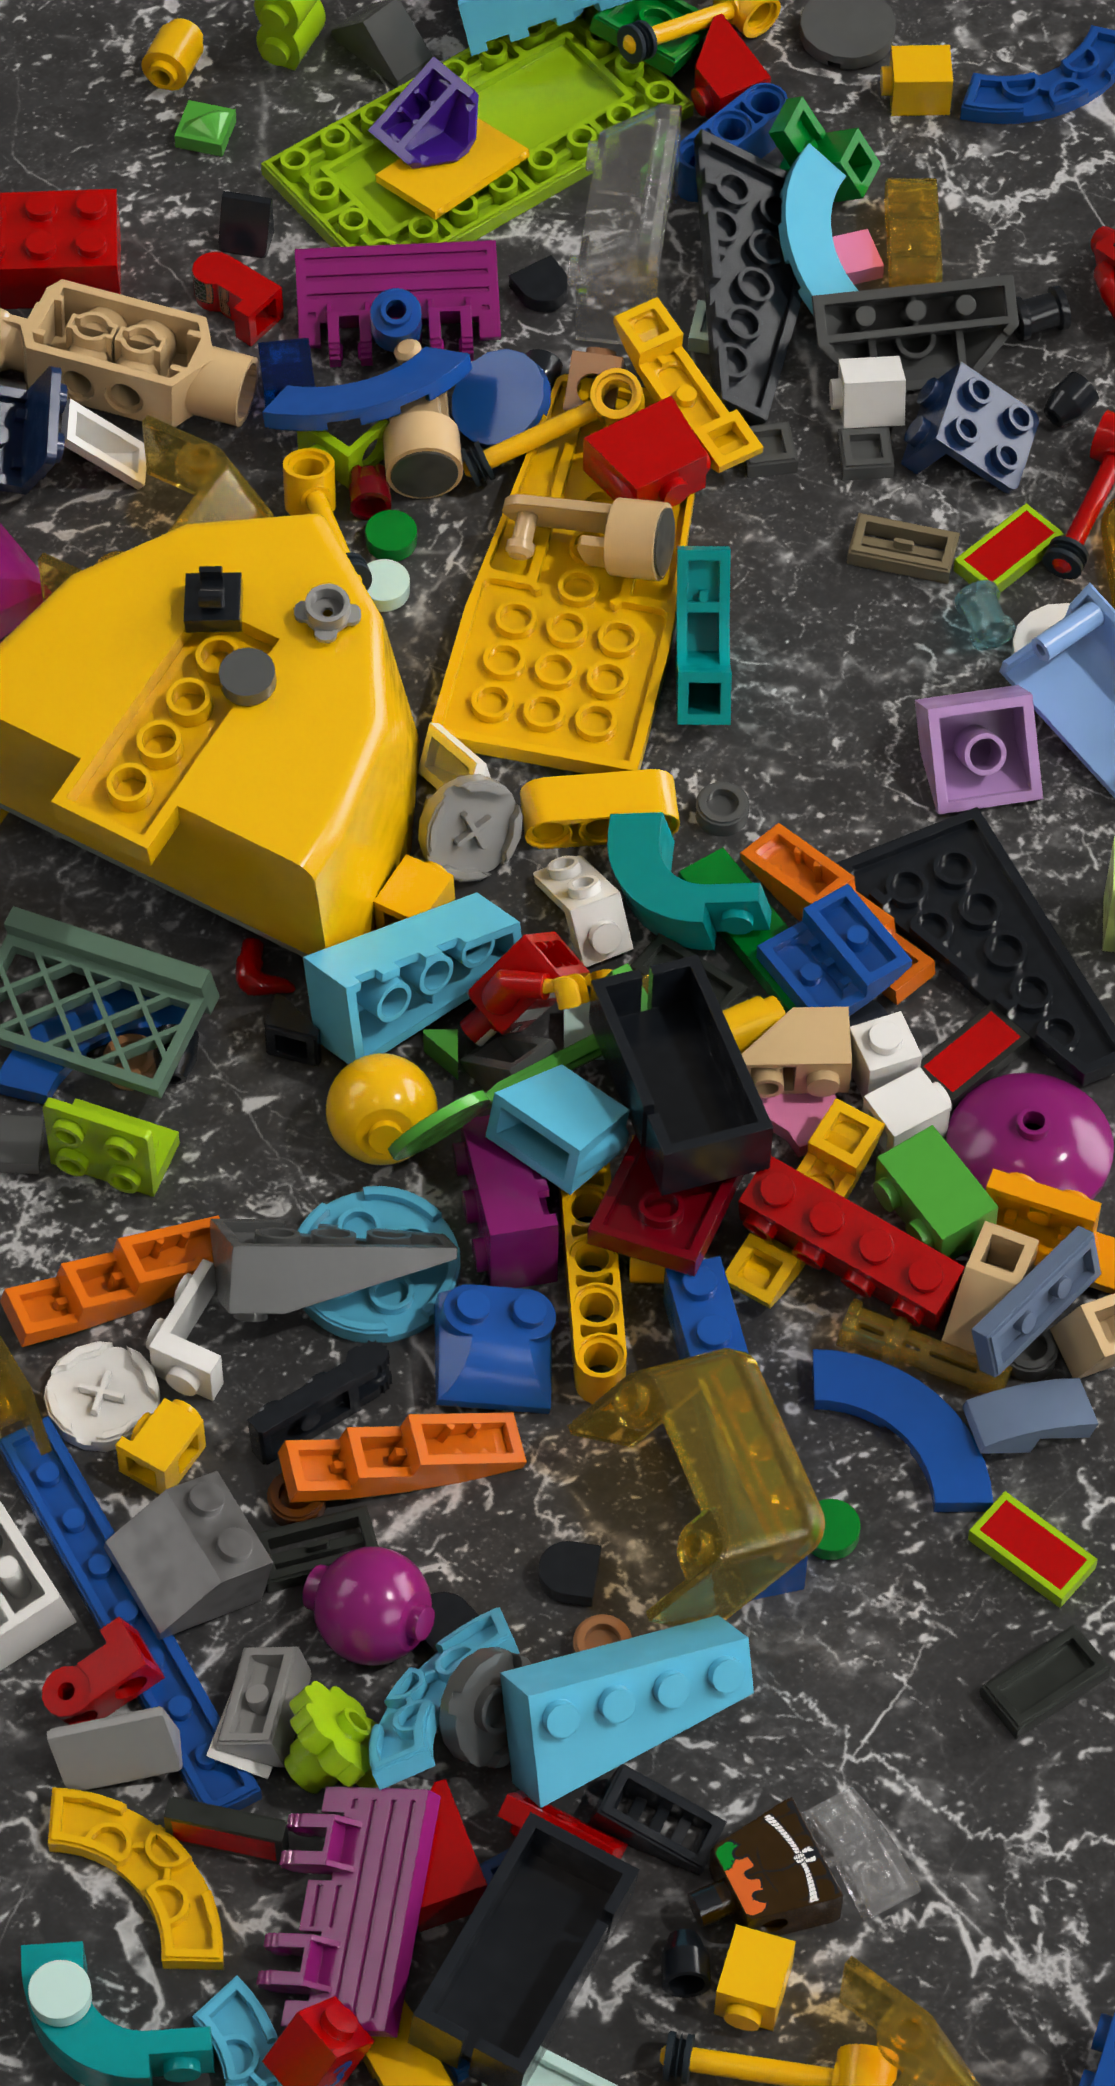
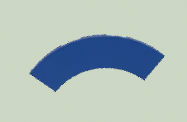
[960,25,1115,124]
[262,347,472,431]
[0,989,187,1105]
[812,1349,994,1512]

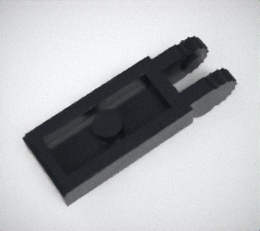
[247,1340,392,1465]

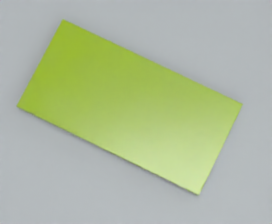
[261,5,694,247]

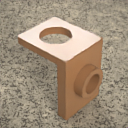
[563,347,627,412]

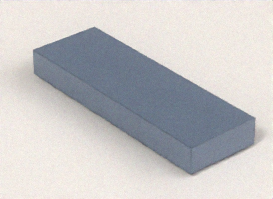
[971,1226,1101,1378]

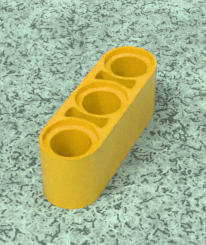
[520,769,680,849]

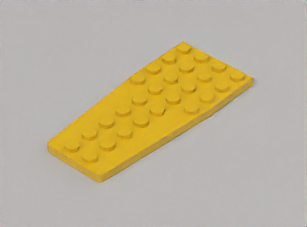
[431,374,695,774]

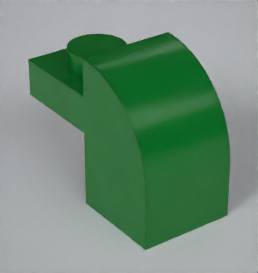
[768,96,881,202]

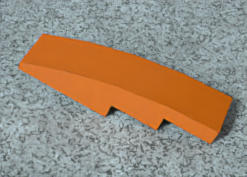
[740,823,936,1005]
[0,1215,220,1347]
[278,1412,527,1503]

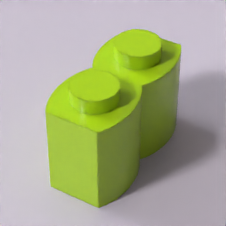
[254,0,326,70]

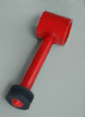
[1043,410,1115,580]

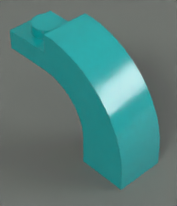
[675,546,732,725]
[607,812,772,950]
[21,1941,215,2086]

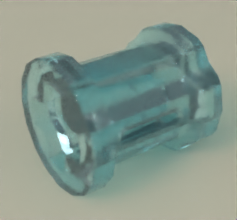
[954,580,1016,651]

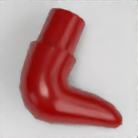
[235,938,296,996]

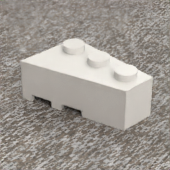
[0,1501,77,1671]

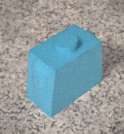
[485,1064,630,1195]

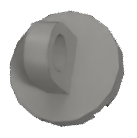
[418,774,523,882]

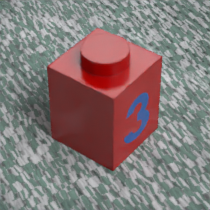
[262,1996,375,2086]

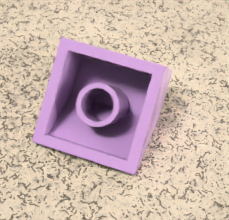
[915,685,1043,814]

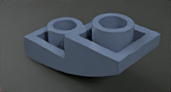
[962,1378,1099,1454]

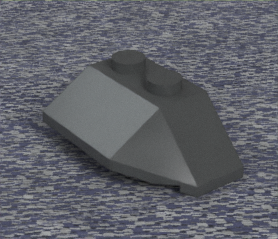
[811,274,1019,391]

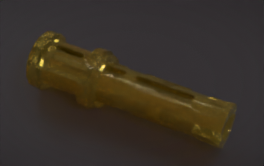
[836,1298,1013,1394]

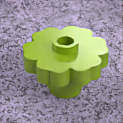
[284,1681,378,1794]

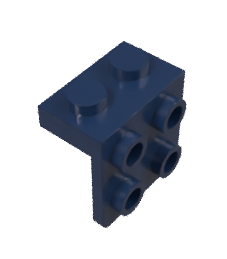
[901,362,1039,493]
[0,366,68,495]

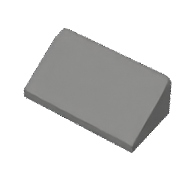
[216,1647,311,1768]
[47,1706,183,1791]

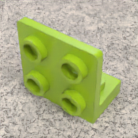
[43,1097,180,1197]

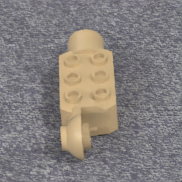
[0,279,259,429]

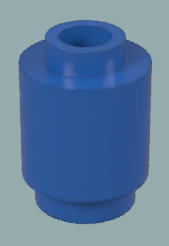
[370,288,422,352]

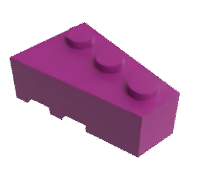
[452,1115,558,1288]

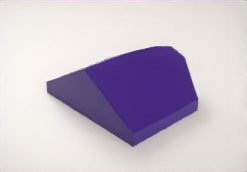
[368,56,479,169]

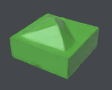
[174,100,236,157]

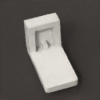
[533,855,634,967]
[146,1259,224,1401]

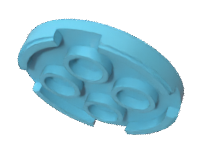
[298,1186,461,1343]

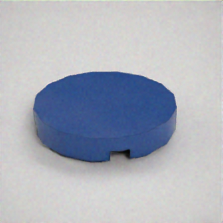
[452,349,551,449]

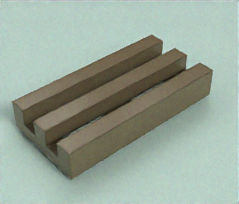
[847,513,960,584]

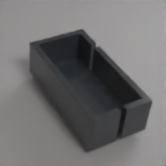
[589,954,773,1196]
[408,1812,640,2086]

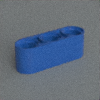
[674,83,788,202]

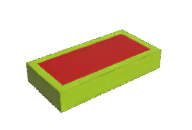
[953,503,1064,601]
[968,1491,1098,1608]

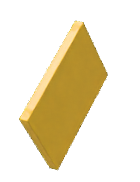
[375,117,530,220]

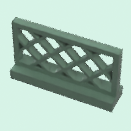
[0,906,220,1099]

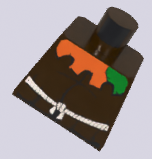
[687,1797,844,1936]

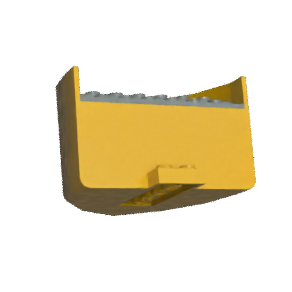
[0,514,420,957]

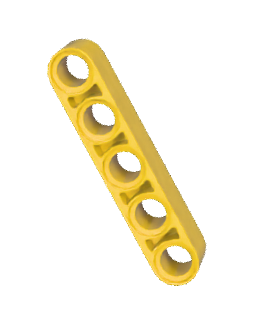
[558,1162,627,1405]

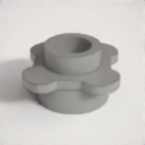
[294,583,361,643]

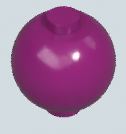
[303,1547,435,1666]

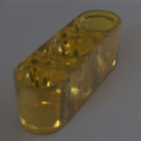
[884,178,942,287]

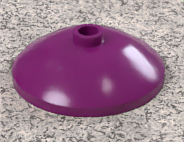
[946,1073,1114,1200]

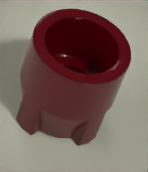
[349,464,392,520]

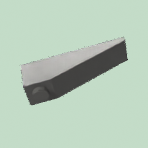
[210,1219,458,1322]

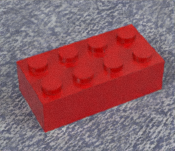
[0,189,121,309]

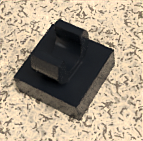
[184,566,243,633]

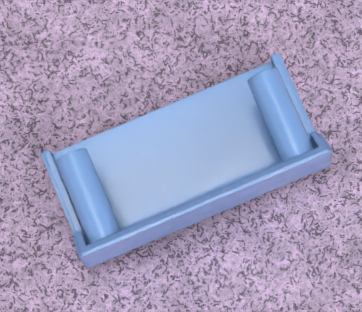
[999,582,1115,798]

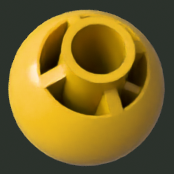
[326,1053,438,1165]

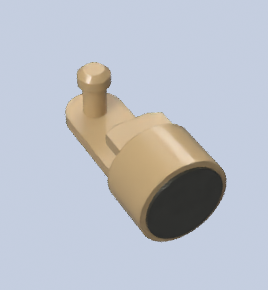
[383,339,463,499]
[502,494,675,581]

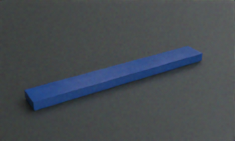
[0,1416,262,1810]

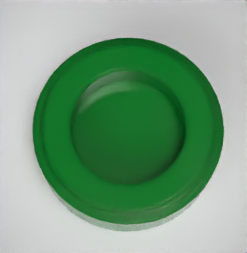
[365,510,417,562]
[801,1499,861,1560]

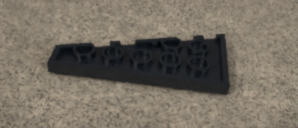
[693,129,802,426]
[836,807,1115,1086]

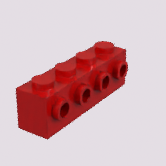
[738,1156,965,1331]

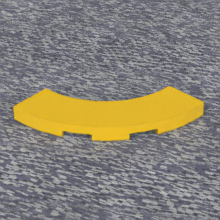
[48,1787,224,1970]

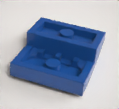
[756,884,912,1016]

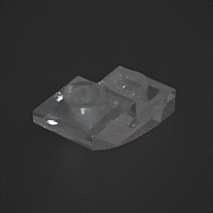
[801,1786,921,1921]

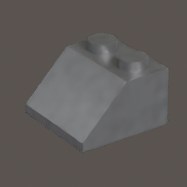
[104,1471,273,1640]

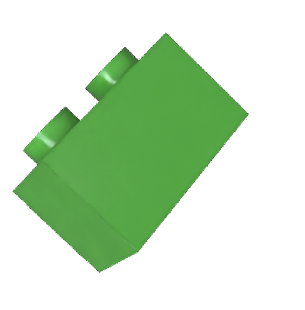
[873,1125,999,1260]

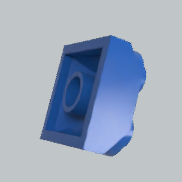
[434,1284,556,1414]

